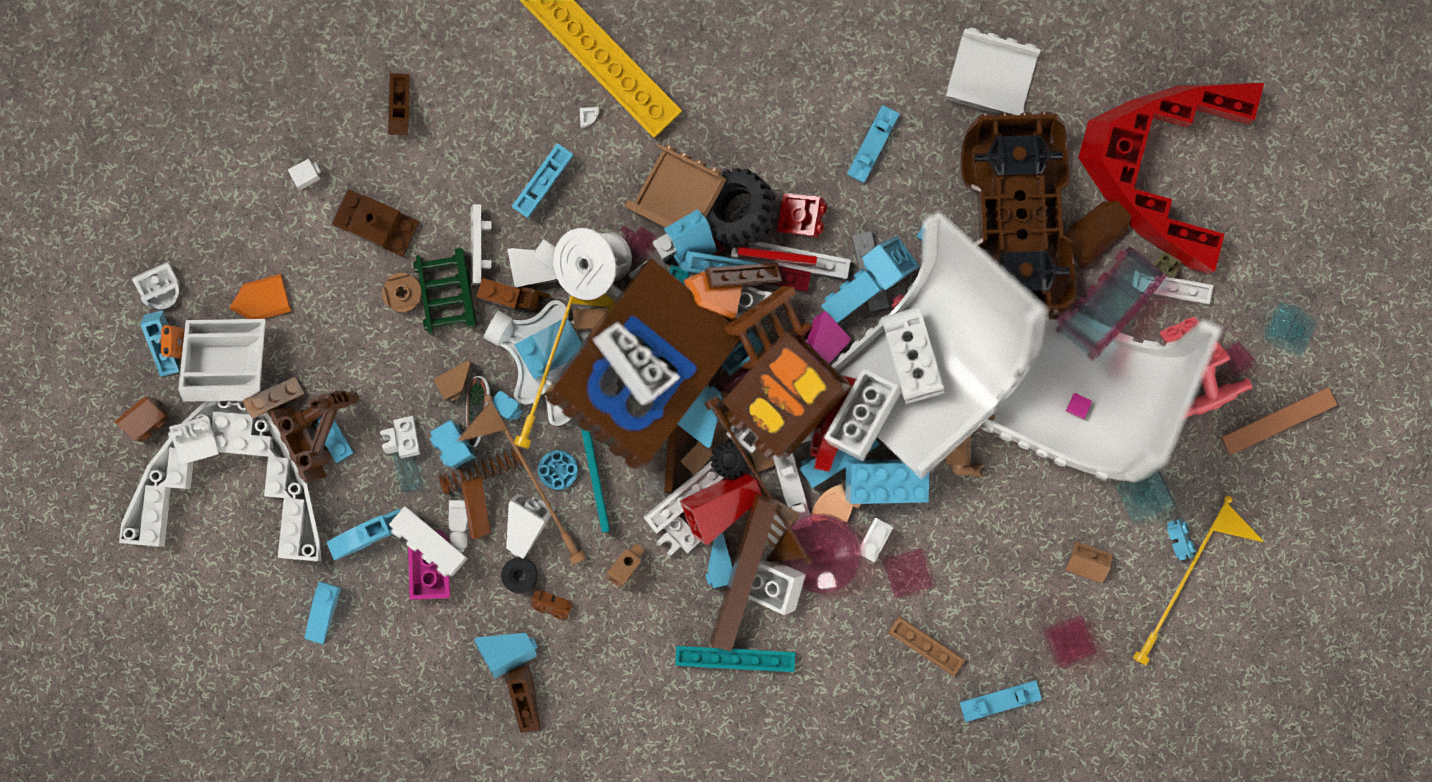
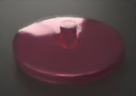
[783,513,861,593]

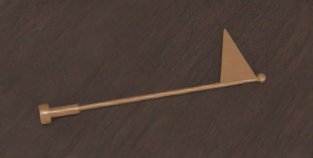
[457,395,586,564]

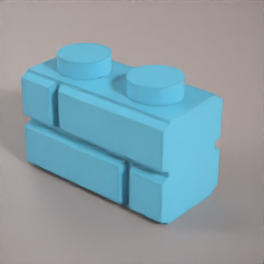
[492,391,523,421]

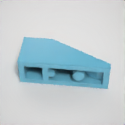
[140,310,180,377]
[705,532,732,588]
[304,582,342,644]

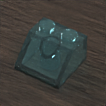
[1264,302,1317,357]
[1116,468,1175,522]

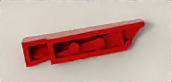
[810,375,857,472]

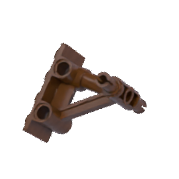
[270,390,359,483]

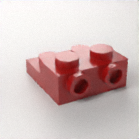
[777,193,827,238]

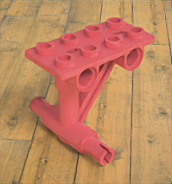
[1160,317,1252,419]

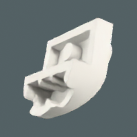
[132,261,180,310]

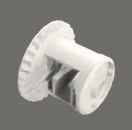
[553,228,632,300]

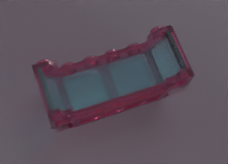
[1055,246,1167,361]

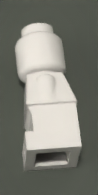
[448,500,469,552]

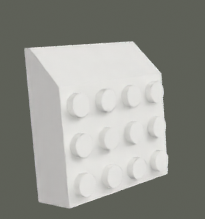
[178,319,266,401]

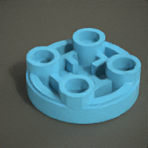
[538,450,578,490]

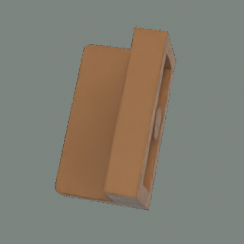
[1066,541,1113,583]

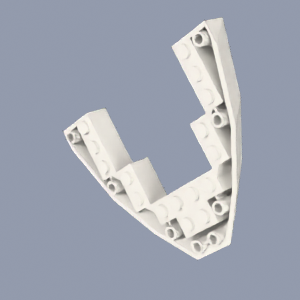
[119,395,322,561]

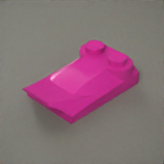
[408,529,451,600]

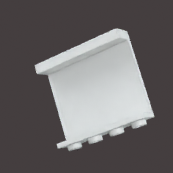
[944,28,1041,115]

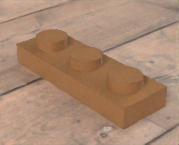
[242,377,305,419]

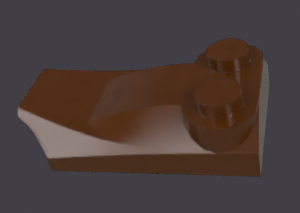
[1063,201,1132,269]

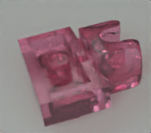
[620,225,657,269]

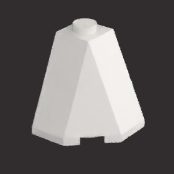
[506,494,556,558]

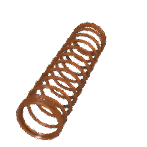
[439,446,523,495]

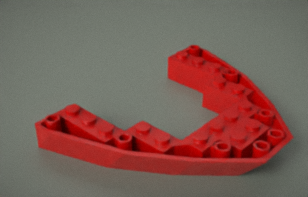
[1078,82,1264,275]

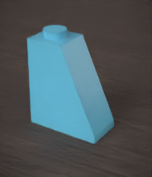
[678,386,723,449]
[474,633,538,679]

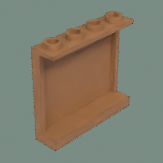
[625,144,727,228]

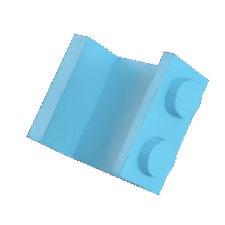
[664,209,717,271]

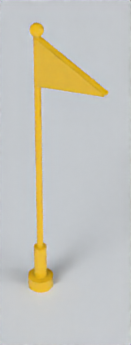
[514,294,614,449]
[1133,495,1263,666]

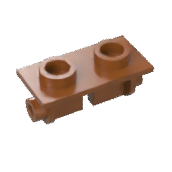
[530,590,573,620]

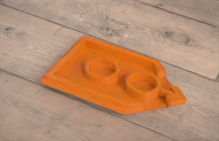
[684,271,742,320]
[229,274,291,319]

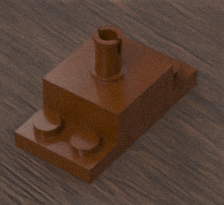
[332,189,420,257]

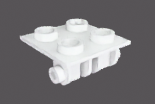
[168,416,219,465]

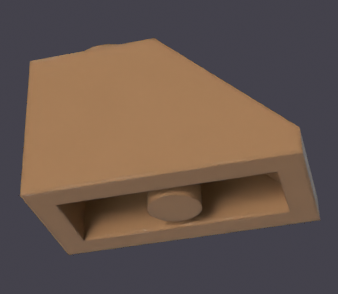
[433,360,472,402]

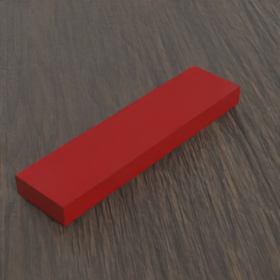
[738,247,817,266]

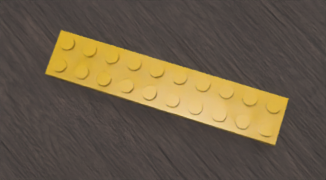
[519,0,682,139]

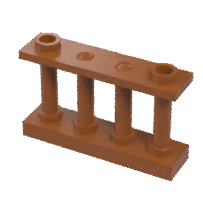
[724,286,813,369]

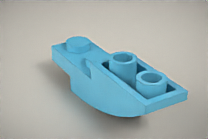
[326,509,401,561]

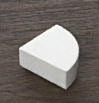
[580,107,599,128]

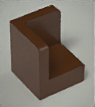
[517,287,551,312]

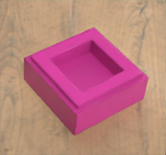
[1066,392,1092,420]

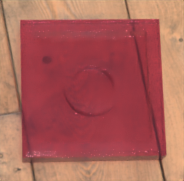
[883,548,932,598]

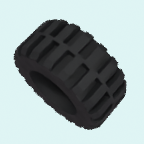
[706,168,778,248]

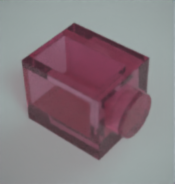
[1225,341,1254,373]

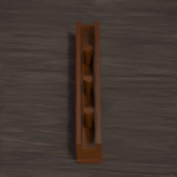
[710,493,777,651]

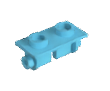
[1166,518,1196,561]

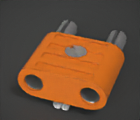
[159,325,185,359]

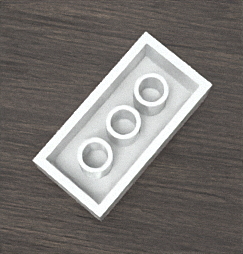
[824,368,901,461]

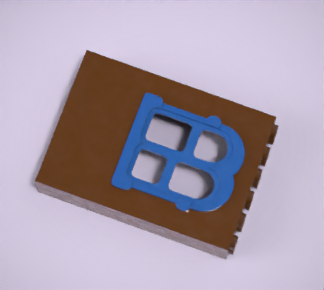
[543,259,740,469]

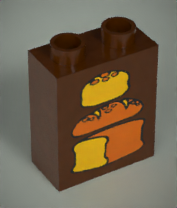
[722,331,853,460]

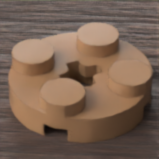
[382,273,422,313]

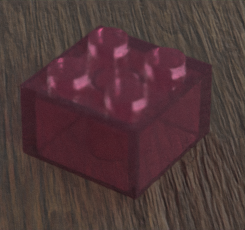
[1042,615,1097,668]

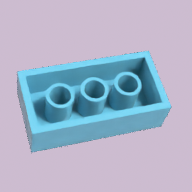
[845,459,929,504]

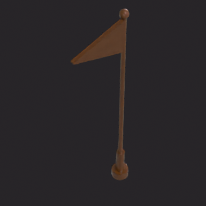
[704,395,812,565]

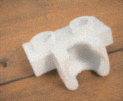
[380,416,420,459]
[656,515,700,557]

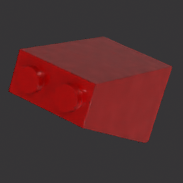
[680,472,762,545]

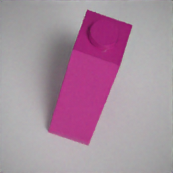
[807,311,852,363]

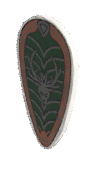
[466,376,490,447]

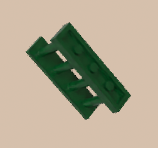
[413,248,477,335]

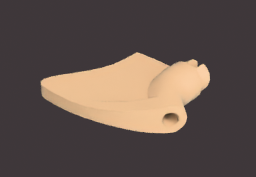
[811,484,861,522]

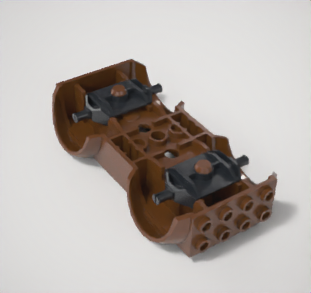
[961,112,1076,320]

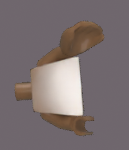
[946,415,995,477]

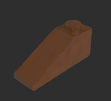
[388,73,409,135]
[506,666,540,732]

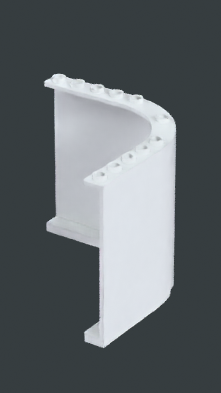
[831,212,1046,479]
[981,309,1221,482]

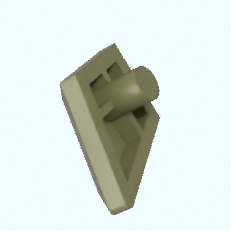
[1145,252,1181,278]

